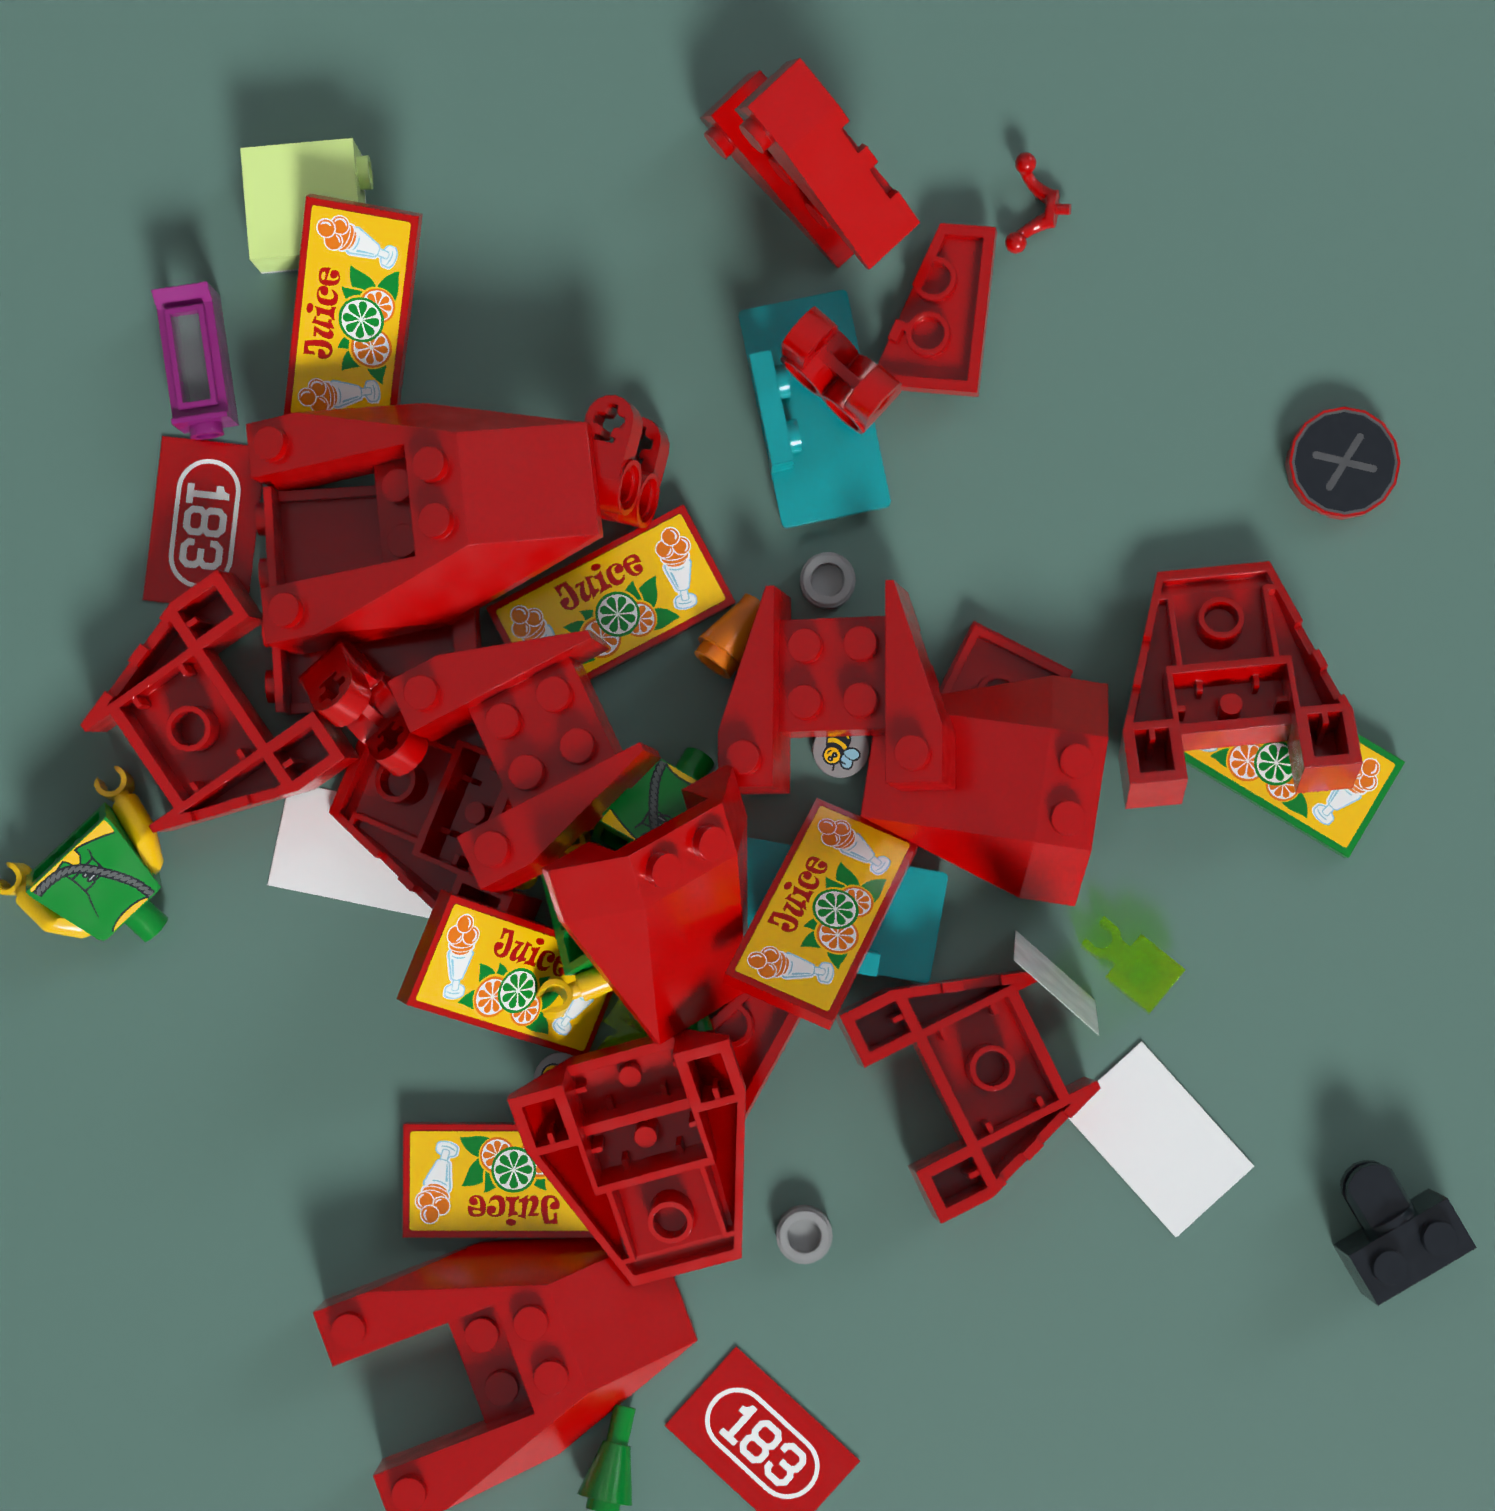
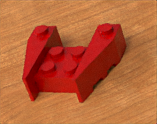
[700,58,920,270]
[80,569,360,833]
[718,580,956,795]
[387,630,661,894]
[836,969,1101,1224]

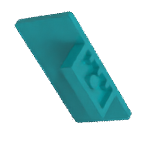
[739,290,891,529]
[747,837,948,983]

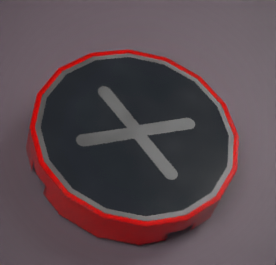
[1285,406,1401,520]

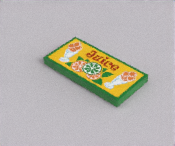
[1184,734,1405,858]

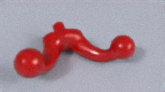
[1005,152,1071,254]

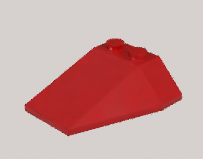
[860,675,1109,906]
[541,765,748,1045]
[507,1029,746,1287]

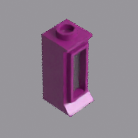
[151,281,239,440]

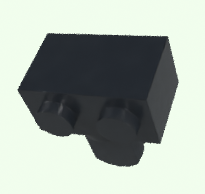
[1333,1160,1477,1306]

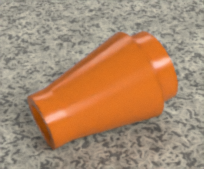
[694,593,760,679]

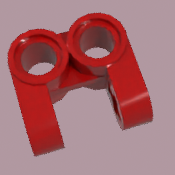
[780,306,902,434]
[584,395,670,528]
[299,638,429,776]

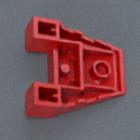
[1118,561,1363,809]
[329,721,542,921]

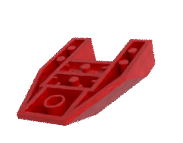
[246,403,603,655]
[313,1238,698,1511]

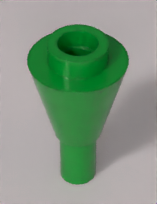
[577,1404,636,1511]

